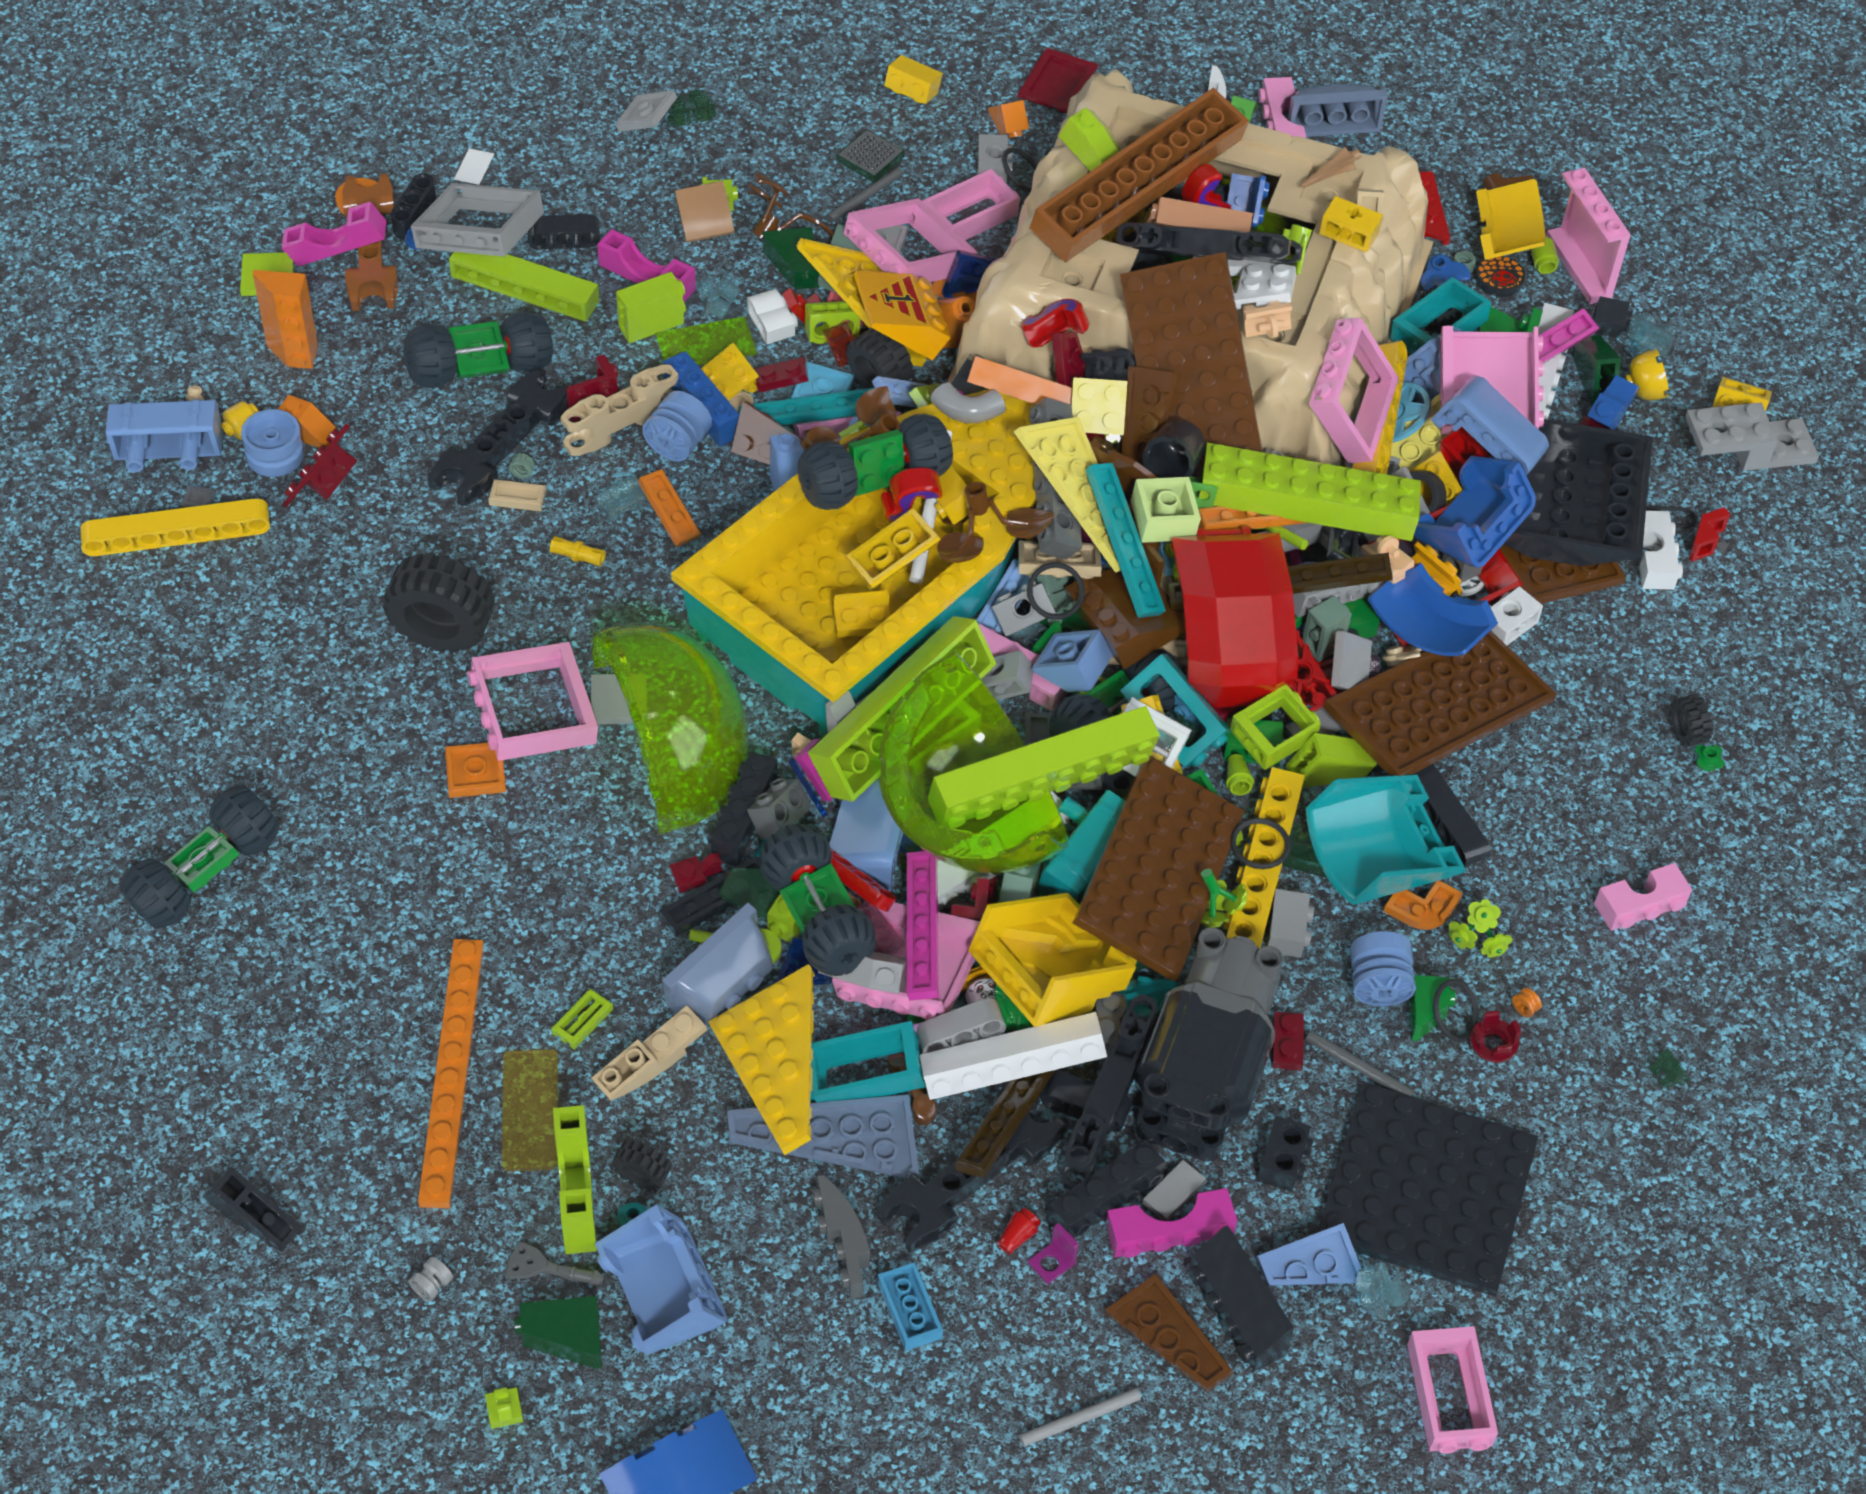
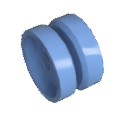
[241,409,304,477]

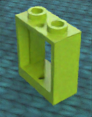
[1230,684,1321,770]

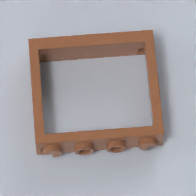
[1141,197,1253,233]

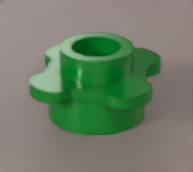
[1695,745,1725,771]

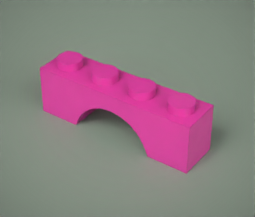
[282,202,386,267]
[597,229,696,302]
[1105,1188,1237,1258]

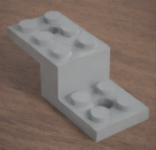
[1685,403,1819,471]

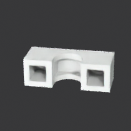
[1639,511,1683,589]

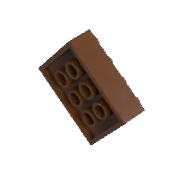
[1065,569,1186,670]

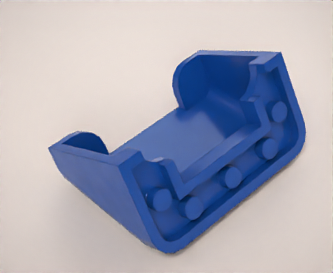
[1414,456,1536,568]

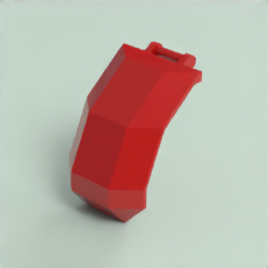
[1171,525,1298,708]

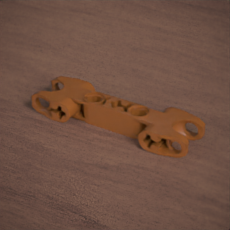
[342,173,398,311]

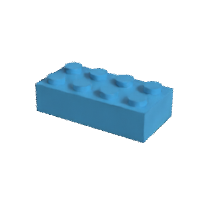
[877,1262,943,1351]

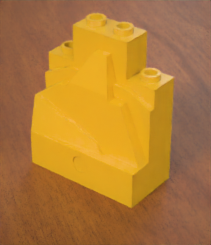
[968,893,1137,1027]

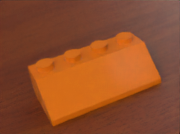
[253,270,319,369]

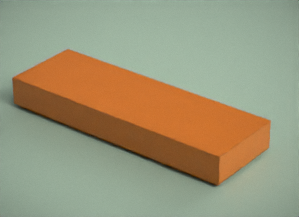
[638,469,701,547]

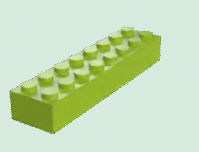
[1198,443,1421,541]
[808,616,997,802]
[927,706,1160,829]

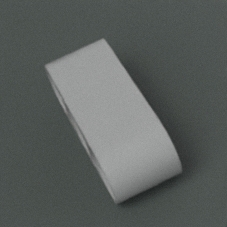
[917,998,1006,1054]

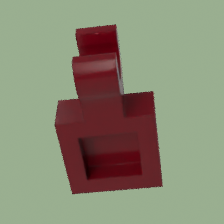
[669,853,723,894]

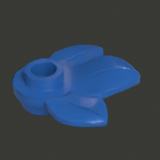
[1421,254,1471,291]

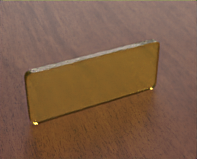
[502,1050,558,1172]

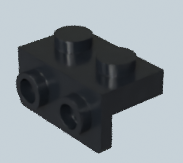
[1081,348,1137,381]

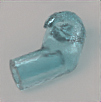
[1010,623,1048,642]

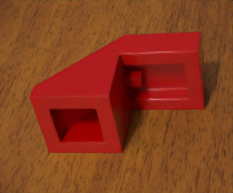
[1689,507,1730,562]

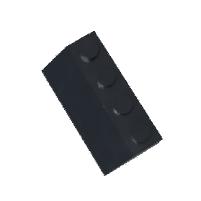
[1188,1225,1294,1372]

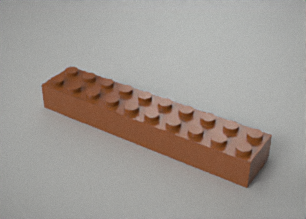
[1029,88,1249,263]

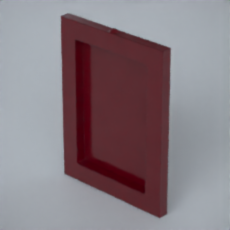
[1017,48,1099,113]

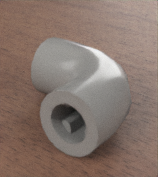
[931,383,1006,423]

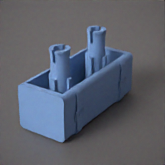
[106,399,223,472]

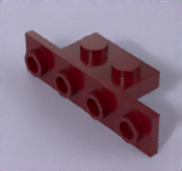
[282,423,358,508]

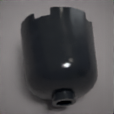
[1142,419,1205,478]

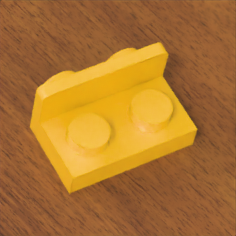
[1712,377,1772,412]
[834,590,891,638]

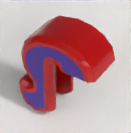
[1182,164,1231,209]
[1021,298,1090,348]
[880,467,942,522]

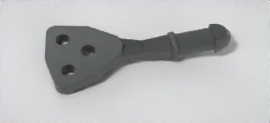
[506,1242,604,1285]

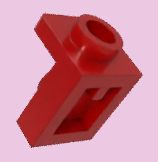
[782,288,822,324]

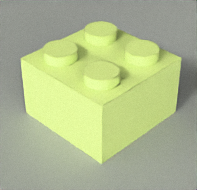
[1131,477,1201,543]

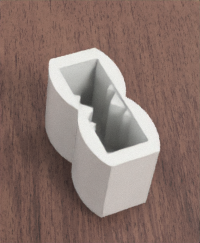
[747,289,798,344]

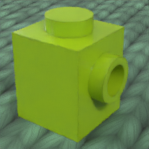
[767,893,801,944]

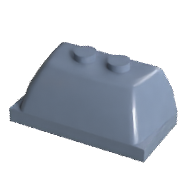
[1287,84,1387,137]
[662,903,773,1025]

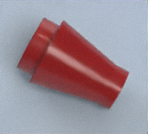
[997,1207,1041,1255]

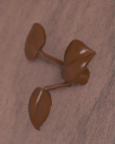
[747,170,834,239]
[802,386,900,492]
[937,482,1054,563]

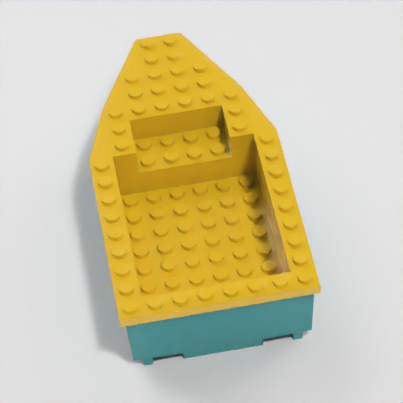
[671,389,1036,735]

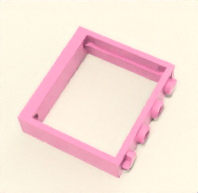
[843,198,977,282]
[1309,317,1399,463]
[467,642,598,761]

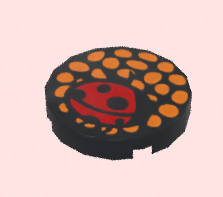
[1475,256,1525,297]

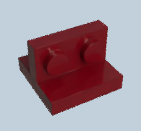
[951,874,998,920]

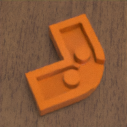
[1384,880,1463,930]

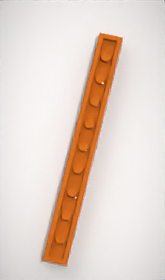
[418,939,484,1209]

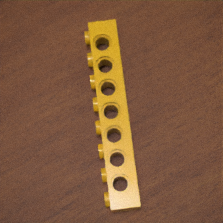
[1223,767,1305,949]

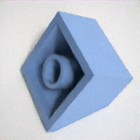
[1032,630,1113,692]

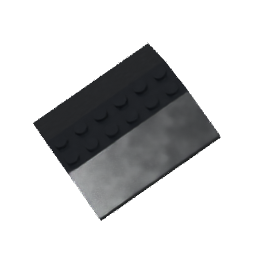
[1490,419,1653,566]

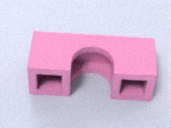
[1594,863,1692,931]

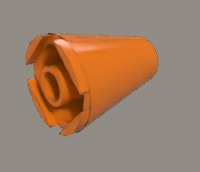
[937,296,976,349]

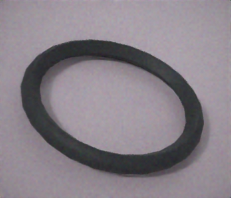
[1002,148,1037,192]
[1027,562,1085,620]
[1231,818,1291,869]
[1433,979,1479,1041]

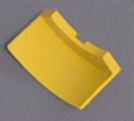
[1476,179,1546,260]

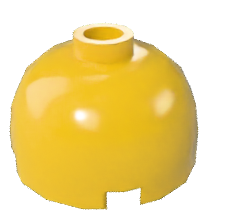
[1625,349,1669,401]

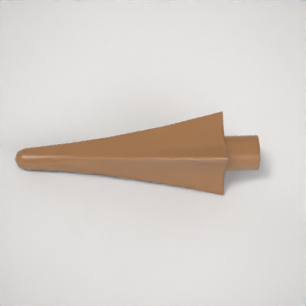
[1301,147,1361,188]

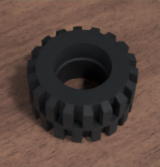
[846,328,913,389]

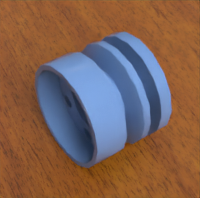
[643,391,712,462]
[1350,931,1416,1006]

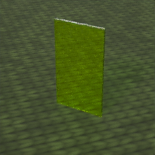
[655,316,757,366]

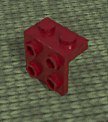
[566,354,619,423]

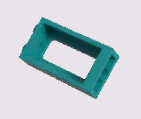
[1390,277,1491,354]
[1120,654,1232,768]
[810,1021,926,1103]

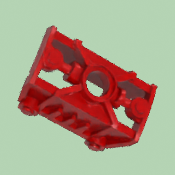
[1286,630,1338,721]

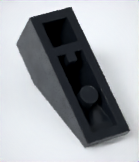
[202,1166,302,1252]

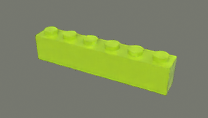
[449,252,600,322]

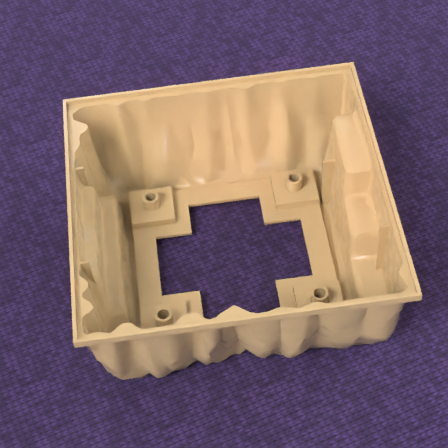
[947,69,1434,467]

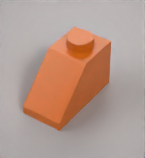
[988,100,1029,138]
[278,395,336,448]

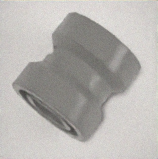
[408,1257,453,1302]

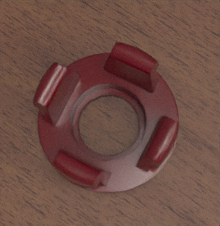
[1470,1010,1522,1063]

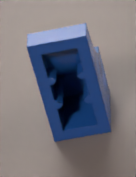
[1587,375,1640,430]

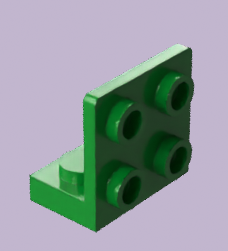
[1478,306,1543,332]

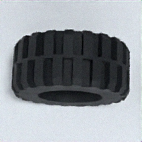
[383,553,495,652]

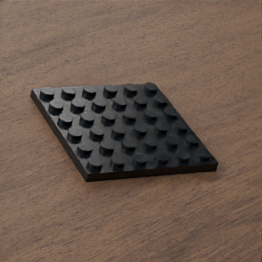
[1317,1081,1539,1297]

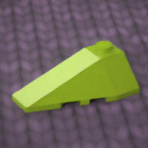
[1058,107,1121,171]

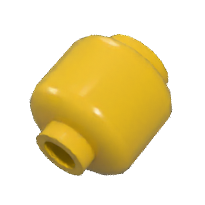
[221,401,259,440]

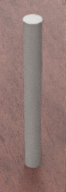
[1019,1388,1141,1447]

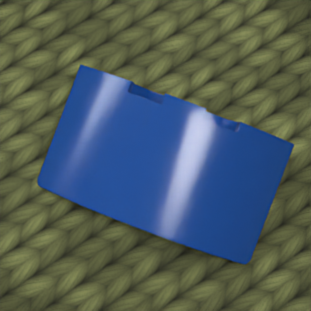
[1368,563,1498,656]
[599,1409,757,1494]

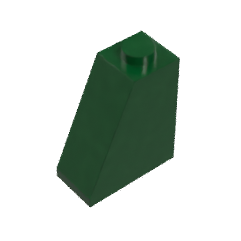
[763,227,820,290]
[1574,335,1621,406]
[514,1296,602,1369]

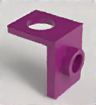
[1028,1223,1079,1284]

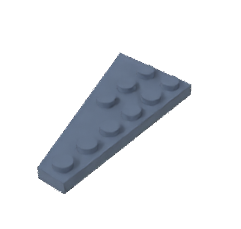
[727,1095,919,1178]

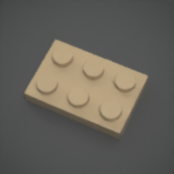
[1018,541,1102,579]

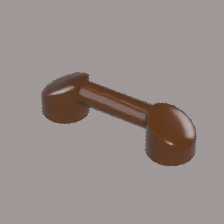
[887,1052,937,1125]

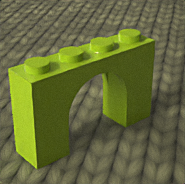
[553,1105,597,1255]

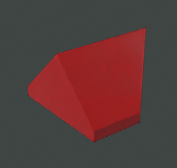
[1440,426,1491,484]

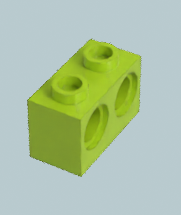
[805,301,860,344]

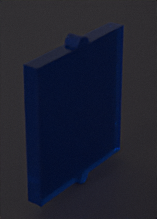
[788,759,828,818]

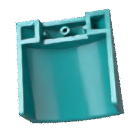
[1306,775,1466,905]

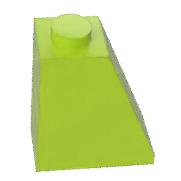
[1286,733,1377,788]

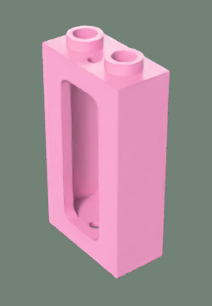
[922,169,1020,240]
[1407,1326,1498,1454]

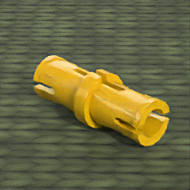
[550,536,606,567]

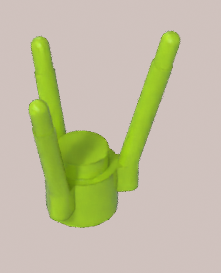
[1282,224,1312,275]

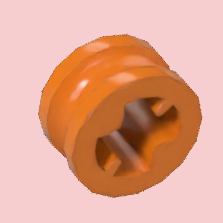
[1512,988,1542,1018]

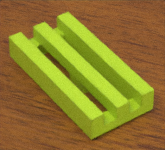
[551,989,613,1050]

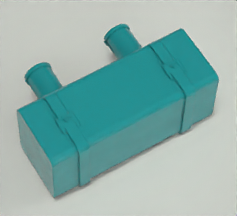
[1027,790,1125,904]

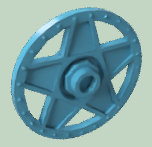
[1355,382,1431,443]

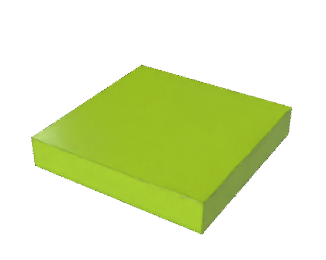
[240,252,294,296]

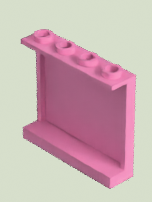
[1546,168,1630,304]
[1440,326,1544,434]
[832,902,980,1020]

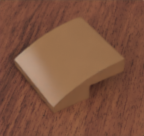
[675,181,734,243]

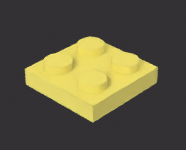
[1071,378,1127,435]

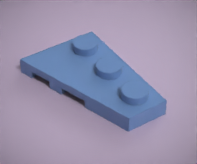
[1256,1223,1367,1286]

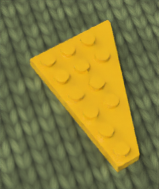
[796,238,926,367]
[708,964,815,1156]

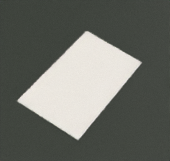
[454,148,494,185]

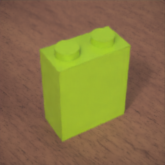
[616,272,686,343]

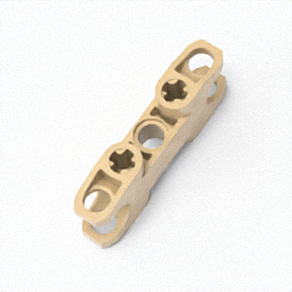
[561,365,678,456]

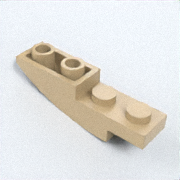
[591,1006,708,1101]

